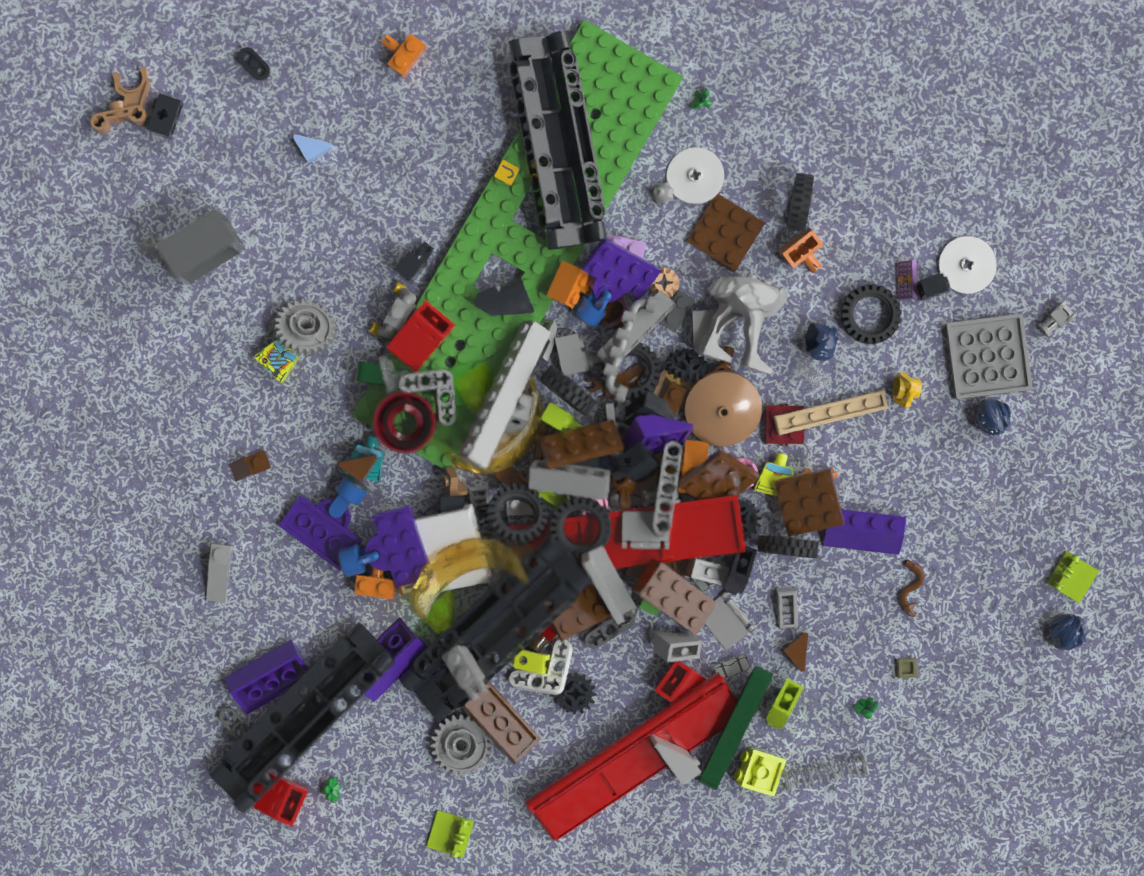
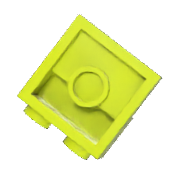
[734,747,786,796]

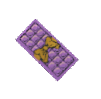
[897,260,917,300]

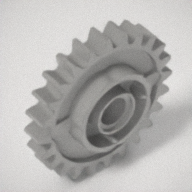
[274,299,336,357]
[431,714,493,776]

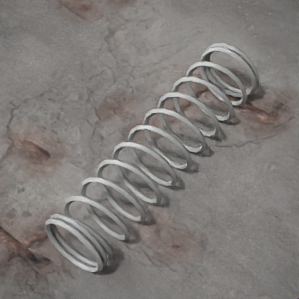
[782,754,868,791]

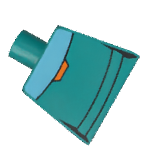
[344,436,384,483]

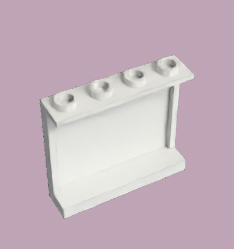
[415,504,492,595]

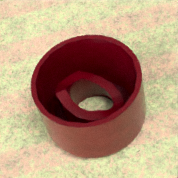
[373,392,437,454]

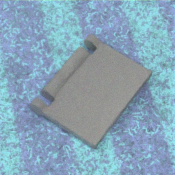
[622,512,669,549]
[705,592,755,650]

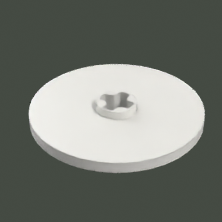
[667,147,724,204]
[939,236,997,294]

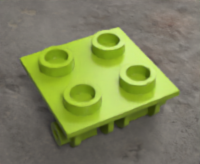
[1047,551,1099,604]
[427,810,474,858]

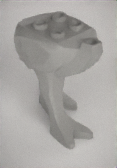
[697,272,788,375]

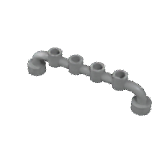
[604,296,658,402]

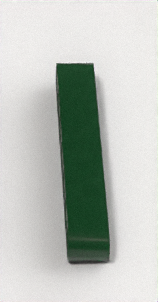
[698,665,773,791]

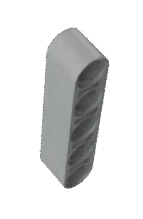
[596,291,676,365]
[652,442,682,538]

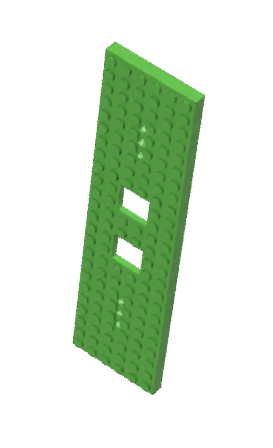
[352,19,683,470]

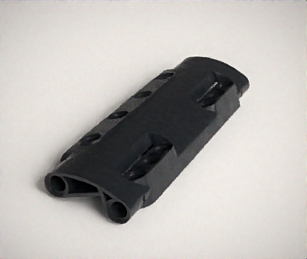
[508,30,607,250]
[399,537,593,721]
[209,622,396,815]

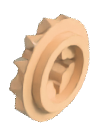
[649,268,680,298]

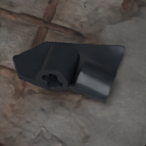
[474,278,534,316]

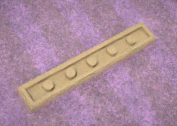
[774,390,889,435]

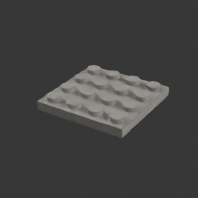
[946,314,1033,400]

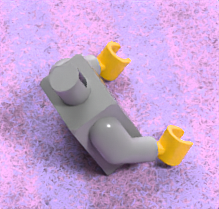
[367,281,417,339]

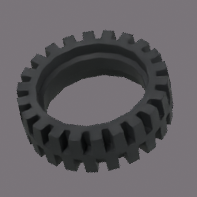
[788,173,814,232]

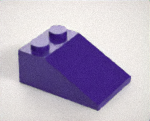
[622,415,694,454]

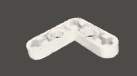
[509,640,573,695]

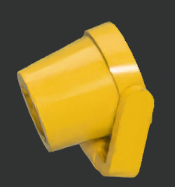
[893,372,922,408]

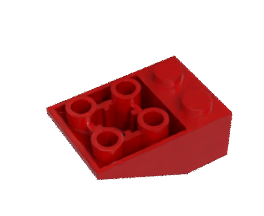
[386,300,455,372]
[654,661,707,703]
[252,771,308,827]

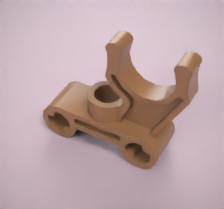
[90,67,151,135]

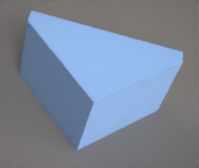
[293,134,333,163]

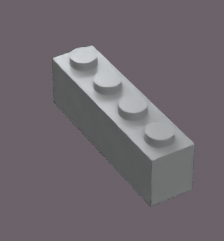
[529,459,610,500]

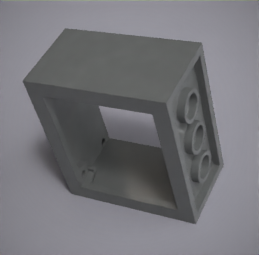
[155,208,246,285]

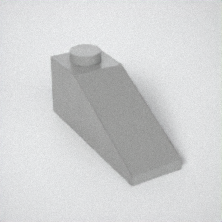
[206,543,234,603]
[649,734,702,786]

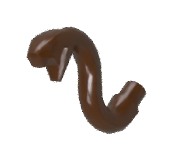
[899,559,925,617]

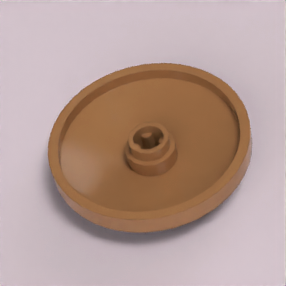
[685,370,762,447]

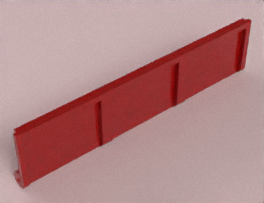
[508,495,746,580]
[525,672,737,841]

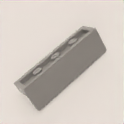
[581,545,636,625]

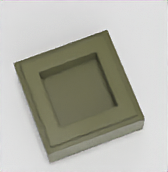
[897,658,918,678]

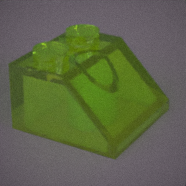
[453,362,495,415]
[421,589,456,634]

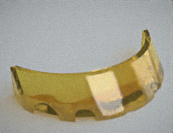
[445,376,542,474]
[410,538,528,619]

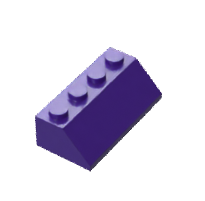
[823,509,906,555]
[357,617,428,702]
[224,640,310,714]

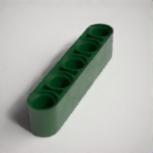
[355,361,448,397]

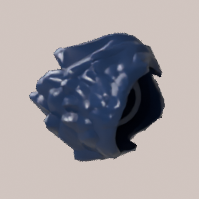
[805,323,839,361]
[975,399,1011,436]
[1049,614,1088,651]

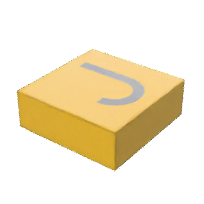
[494,160,520,186]

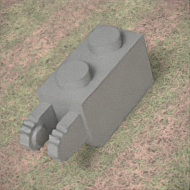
[442,645,487,701]

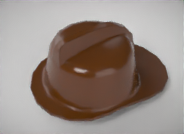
[601,296,629,330]

